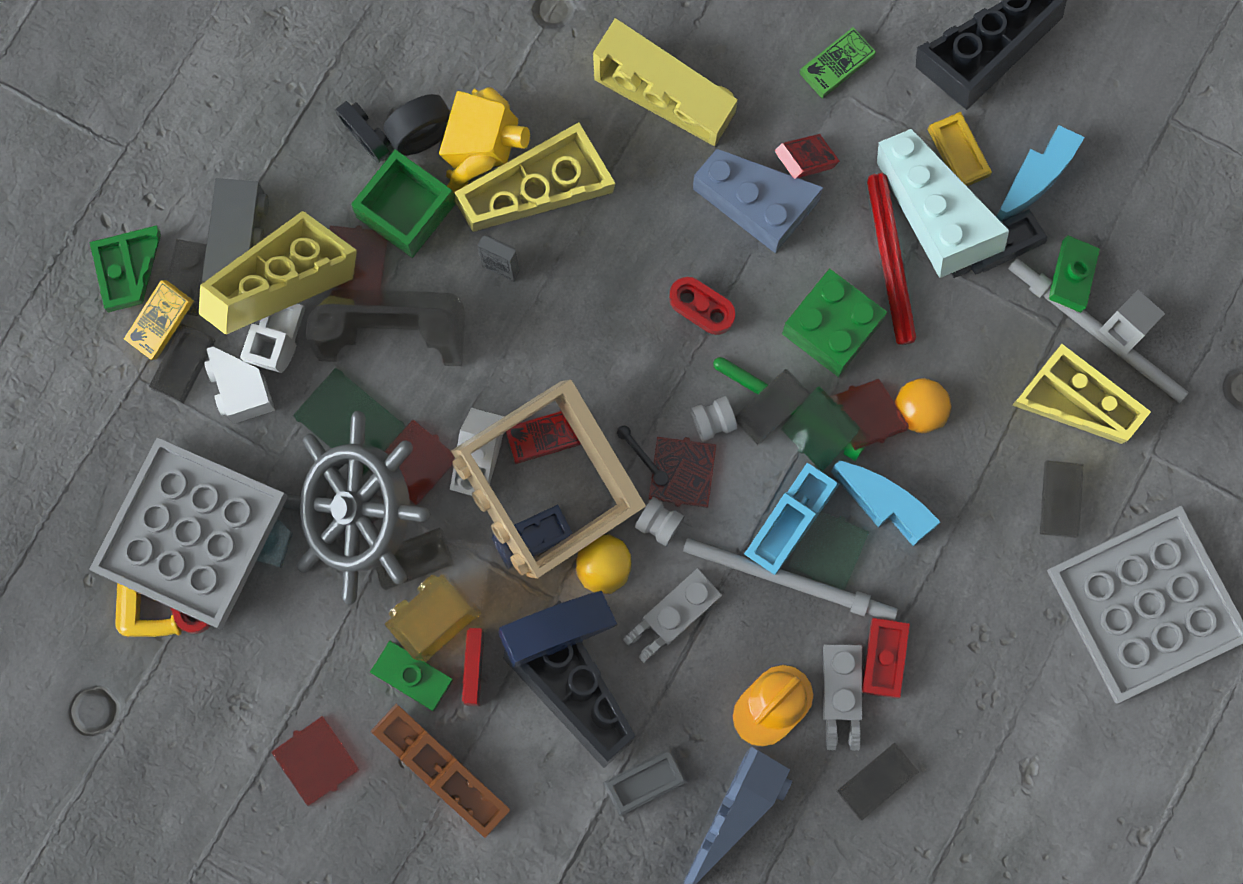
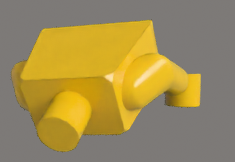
[439,87,530,194]

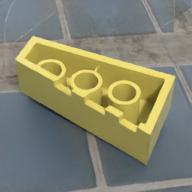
[593,18,738,146]
[455,122,615,232]
[199,211,357,335]

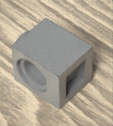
[1099,290,1165,355]

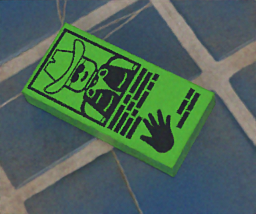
[799,27,876,99]

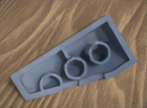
[683,747,792,884]

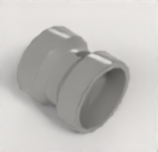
[691,396,737,442]
[635,497,685,547]

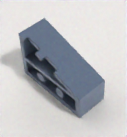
[693,149,823,253]

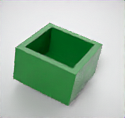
[351,149,456,259]
[782,268,887,378]

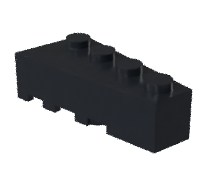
[915,0,1067,110]
[503,600,635,768]

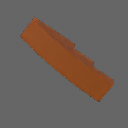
[371,703,511,838]

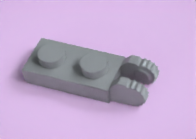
[623,568,722,663]
[823,644,862,751]

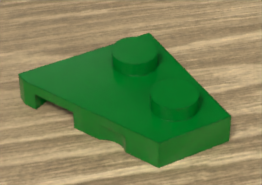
[89,225,161,313]

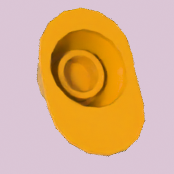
[733,665,814,747]

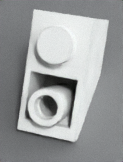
[204,347,275,424]
[450,408,504,496]

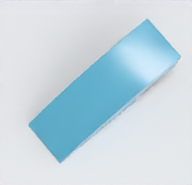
[996,125,1085,222]
[831,460,940,546]
[744,463,840,575]

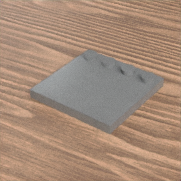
[89,438,288,631]
[1047,506,1243,704]

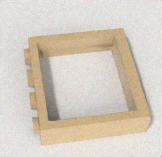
[451,379,646,579]

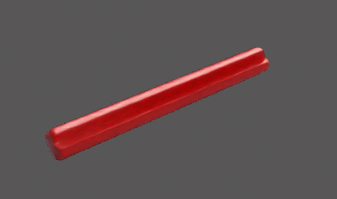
[867,173,916,345]

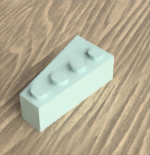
[877,129,1009,278]

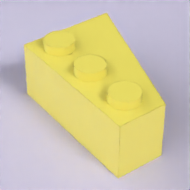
[1013,344,1151,444]

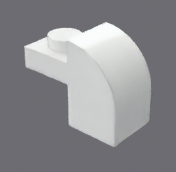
[240,304,305,373]

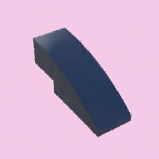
[499,591,617,668]

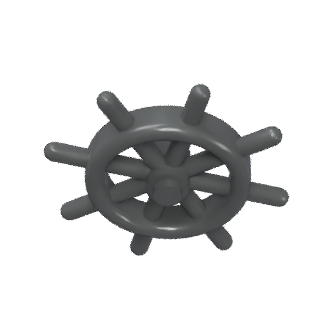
[283,411,431,605]

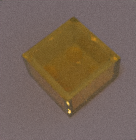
[385,574,482,662]

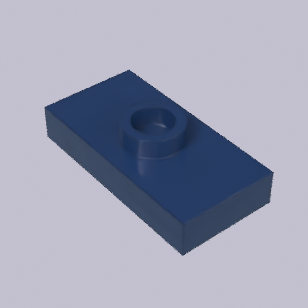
[491,504,573,570]

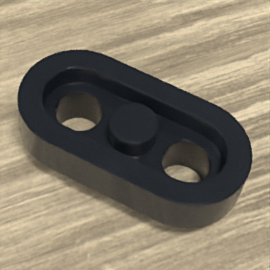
[335,101,391,163]

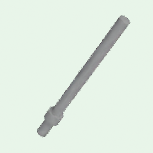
[1008,258,1189,403]
[683,538,898,621]

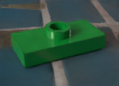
[1049,235,1100,313]
[370,641,453,712]

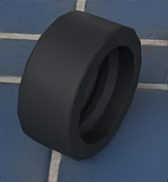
[383,94,451,156]

